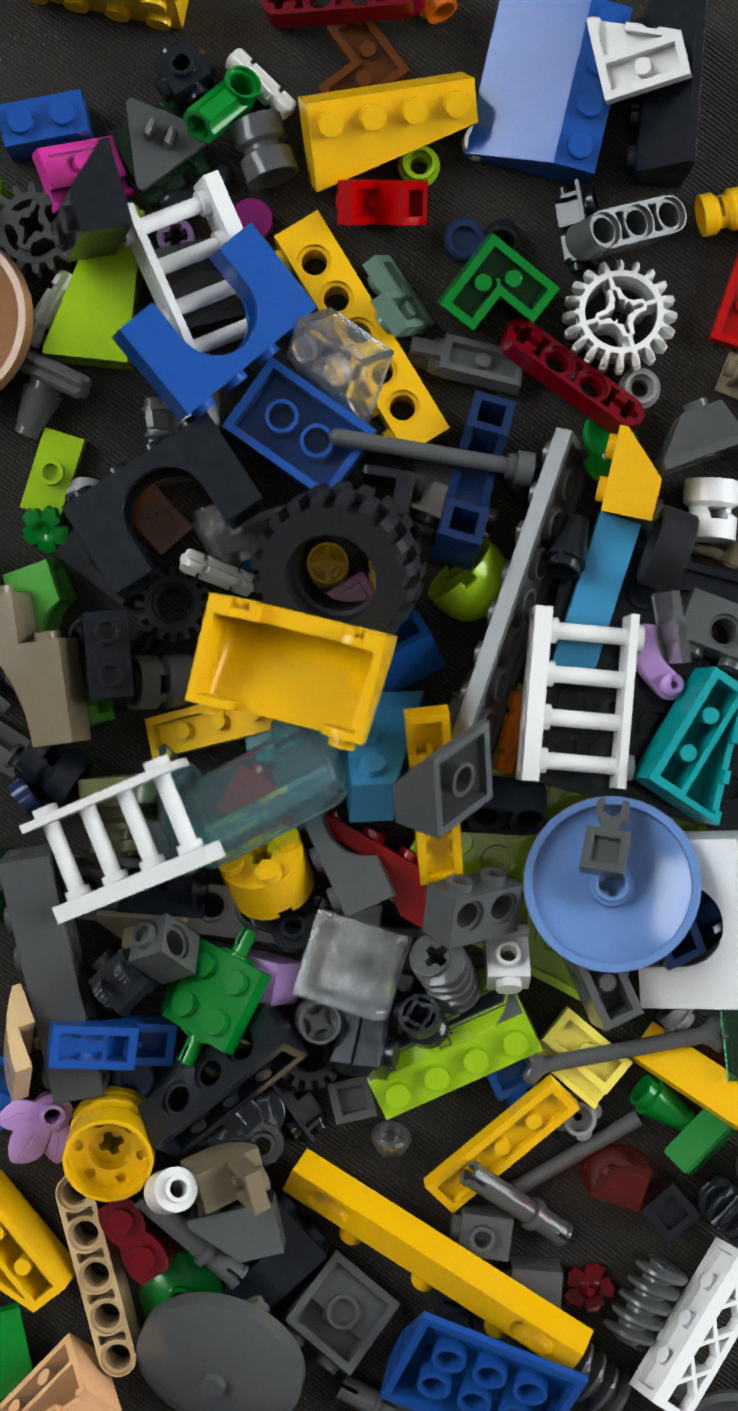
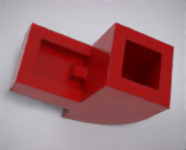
[336,179,428,226]

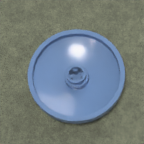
[523,796,701,973]

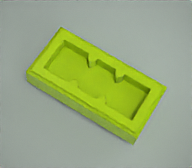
[20,427,87,520]

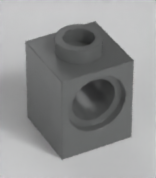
[128,913,200,985]

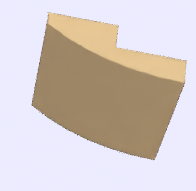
[3,983,35,1102]

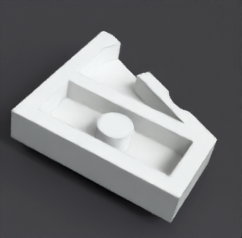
[586,16,692,105]

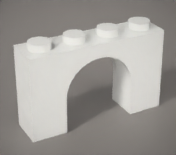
[638,830,738,1010]

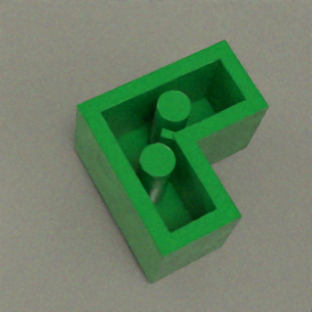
[436,234,560,331]

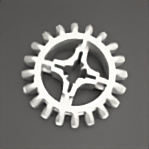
[562,259,677,376]

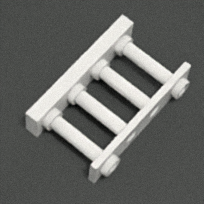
[122,170,246,354]
[515,605,645,789]
[19,754,226,924]

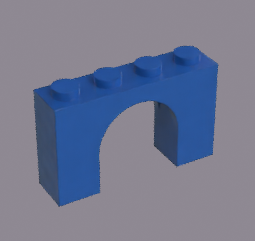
[111,222,317,421]

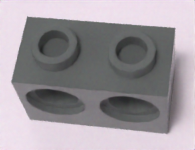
[422,866,523,949]

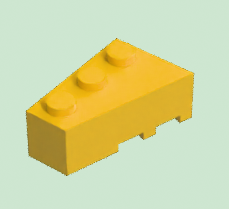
[0,1169,75,1313]

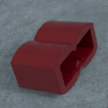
[98,1189,177,1285]

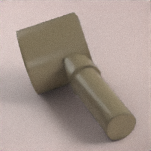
[692,541,738,569]

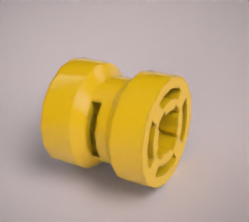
[695,186,738,237]
[307,542,349,589]

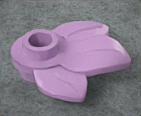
[0,1090,73,1164]

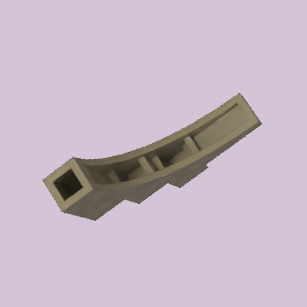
[0,585,91,748]

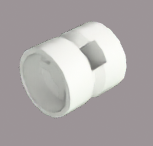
[683,477,738,543]

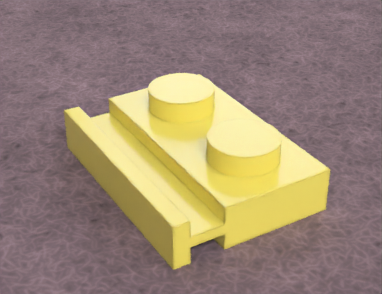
[536,1006,633,1109]

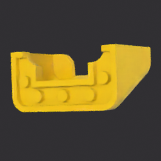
[185,593,398,751]

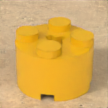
[217,818,315,920]

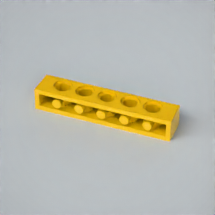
[274,210,450,460]

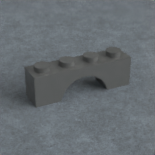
[273,735,397,918]

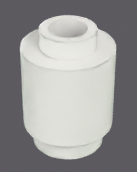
[144,1166,197,1215]

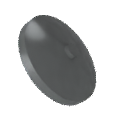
[136,1292,306,1411]

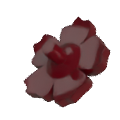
[564,1261,616,1314]

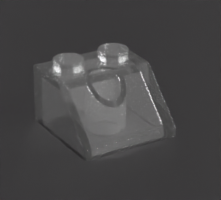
[287,307,394,424]

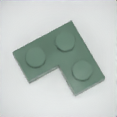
[362,255,436,338]

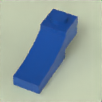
[45,1014,177,1071]

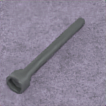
[329,428,536,487]

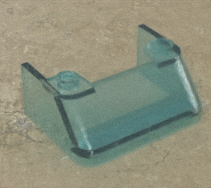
[159,719,350,869]

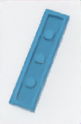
[551,511,641,686]

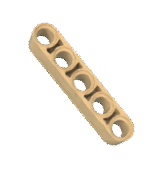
[55,1175,141,1377]

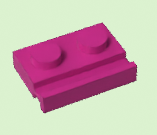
[31,135,133,214]

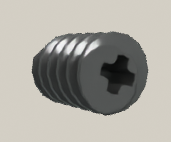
[409,934,482,1015]
[603,1253,688,1352]
[540,1340,631,1411]

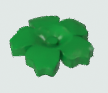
[22,505,71,554]

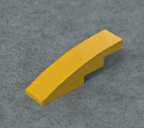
[403,704,463,885]

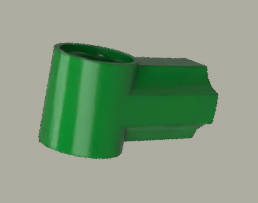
[183,65,261,144]

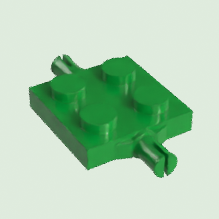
[162,926,271,1067]

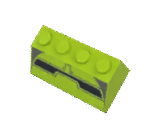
[366,967,543,1120]

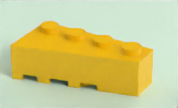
[298,72,478,192]

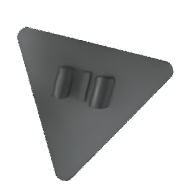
[126,98,209,192]

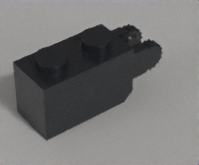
[88,942,159,1018]

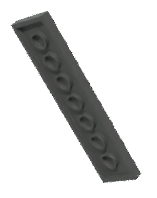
[451,427,589,763]

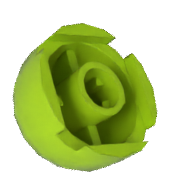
[428,538,508,622]

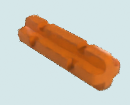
[494,690,523,774]

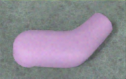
[636,624,685,700]

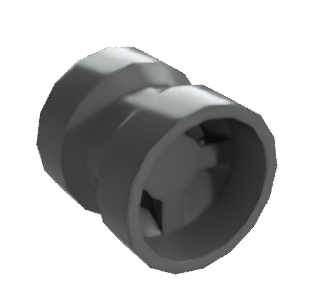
[293,998,341,1045]

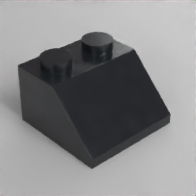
[51,138,133,263]

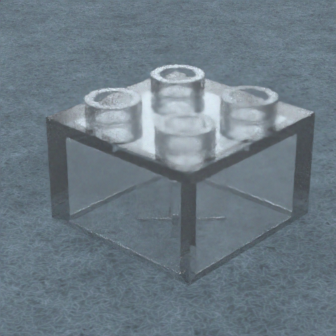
[293,908,412,1021]

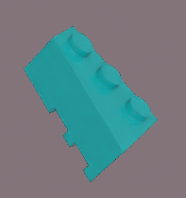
[633,667,738,825]

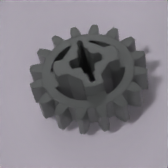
[0,182,72,278]

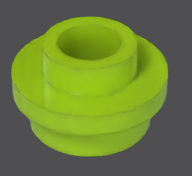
[398,146,440,186]

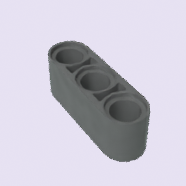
[565,195,687,261]

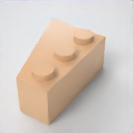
[0,1333,122,1411]

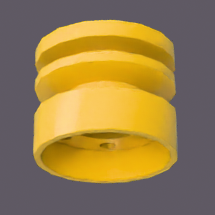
[62,1086,156,1203]

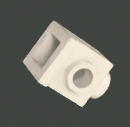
[483,925,531,994]

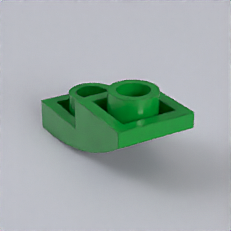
[0,1302,33,1401]

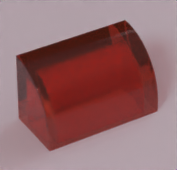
[578,1144,652,1212]

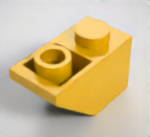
[595,425,662,522]

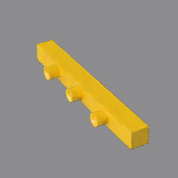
[282,1148,594,1370]

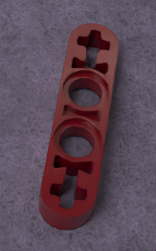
[262,0,426,28]
[499,319,645,434]

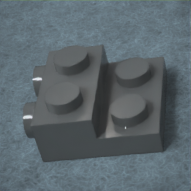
[278,1250,400,1376]

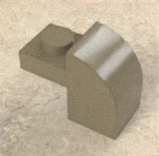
[180,1142,271,1216]

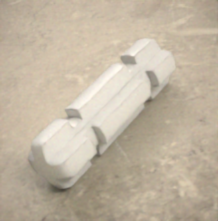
[225,48,296,121]
[30,269,72,348]
[179,548,255,597]

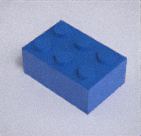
[222,357,377,492]

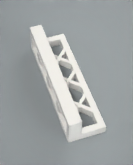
[629,1236,738,1411]

